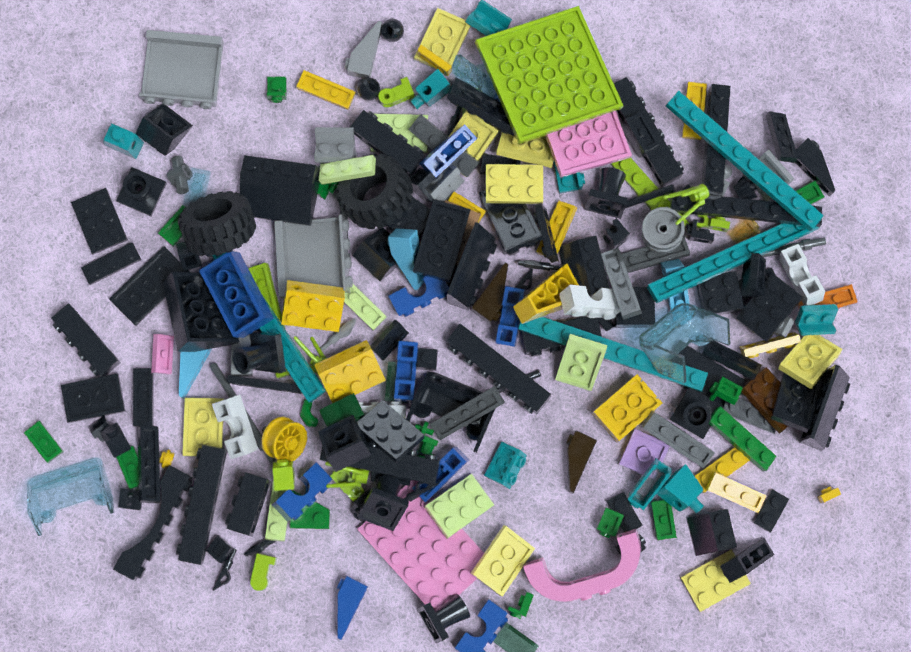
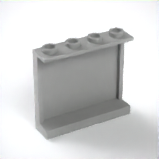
[139,30,224,109]
[274,214,353,299]

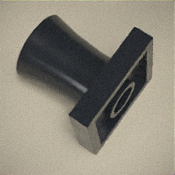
[116,167,167,217]
[584,167,628,219]
[232,331,286,374]
[670,388,723,439]
[357,475,409,531]
[417,594,470,644]

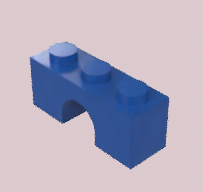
[389,276,450,317]
[495,286,526,347]
[394,341,418,403]
[272,462,332,522]
[455,599,508,652]

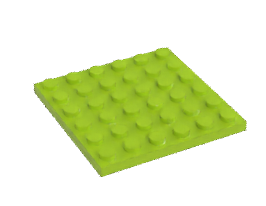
[475,6,623,144]

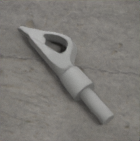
[320,318,356,351]

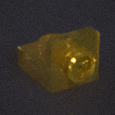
[729,219,760,244]

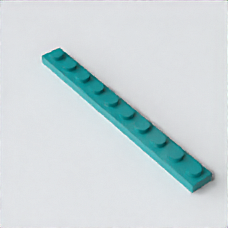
[665,91,824,231]
[647,223,820,304]
[212,252,326,402]
[518,317,708,392]

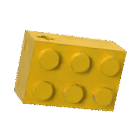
[281,280,345,332]
[314,340,386,403]
[592,374,663,443]

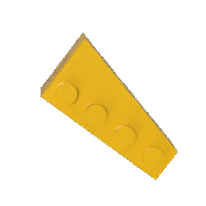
[513,264,579,324]

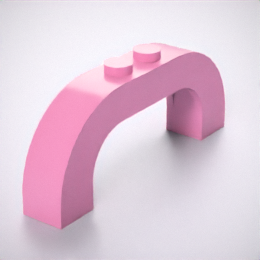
[523,529,641,602]

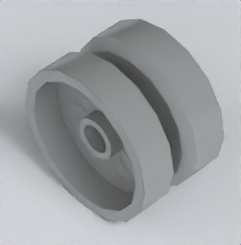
[642,207,684,254]

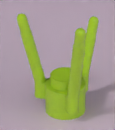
[663,184,709,225]
[293,336,327,375]
[325,462,369,488]

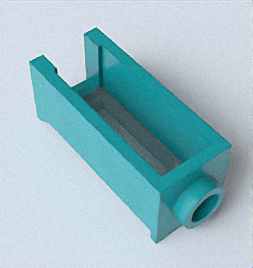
[628,458,672,511]

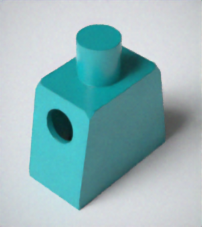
[410,69,451,109]
[103,123,144,159]
[657,464,704,513]

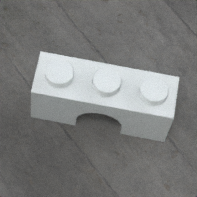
[779,244,825,306]
[560,285,620,320]
[212,395,259,459]

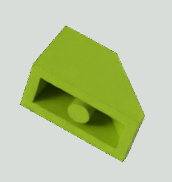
[273,459,295,491]

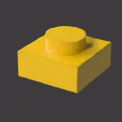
[817,486,841,504]

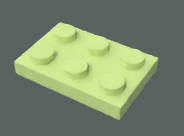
[371,114,428,153]
[555,334,607,391]
[424,474,494,539]

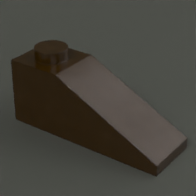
[471,262,508,324]
[566,431,597,494]

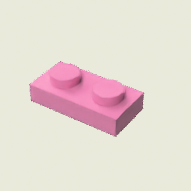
[151,334,174,375]

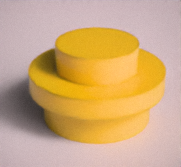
[159,449,175,468]

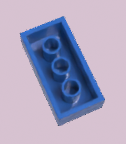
[199,251,274,338]

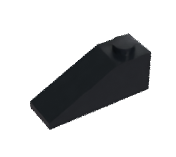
[795,138,836,197]
[720,538,775,583]

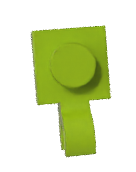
[696,215,730,232]

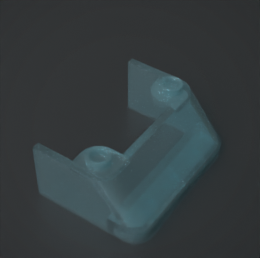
[639,303,731,383]
[27,458,114,536]

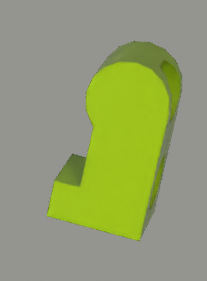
[379,77,415,108]
[330,470,365,502]
[250,554,277,591]

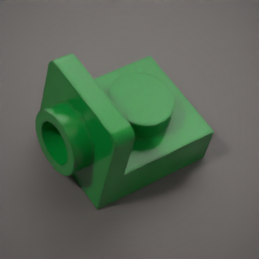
[267,77,287,103]
[709,377,742,405]
[596,508,624,538]
[507,592,534,619]

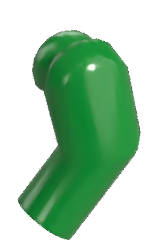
[300,400,318,427]

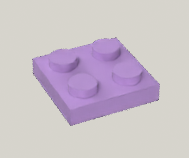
[619,429,669,480]

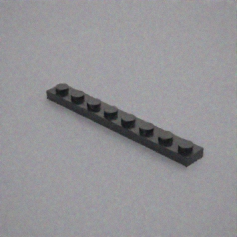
[670,191,822,227]

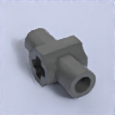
[167,156,193,194]

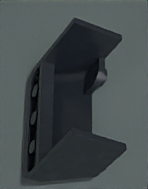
[406,372,496,453]

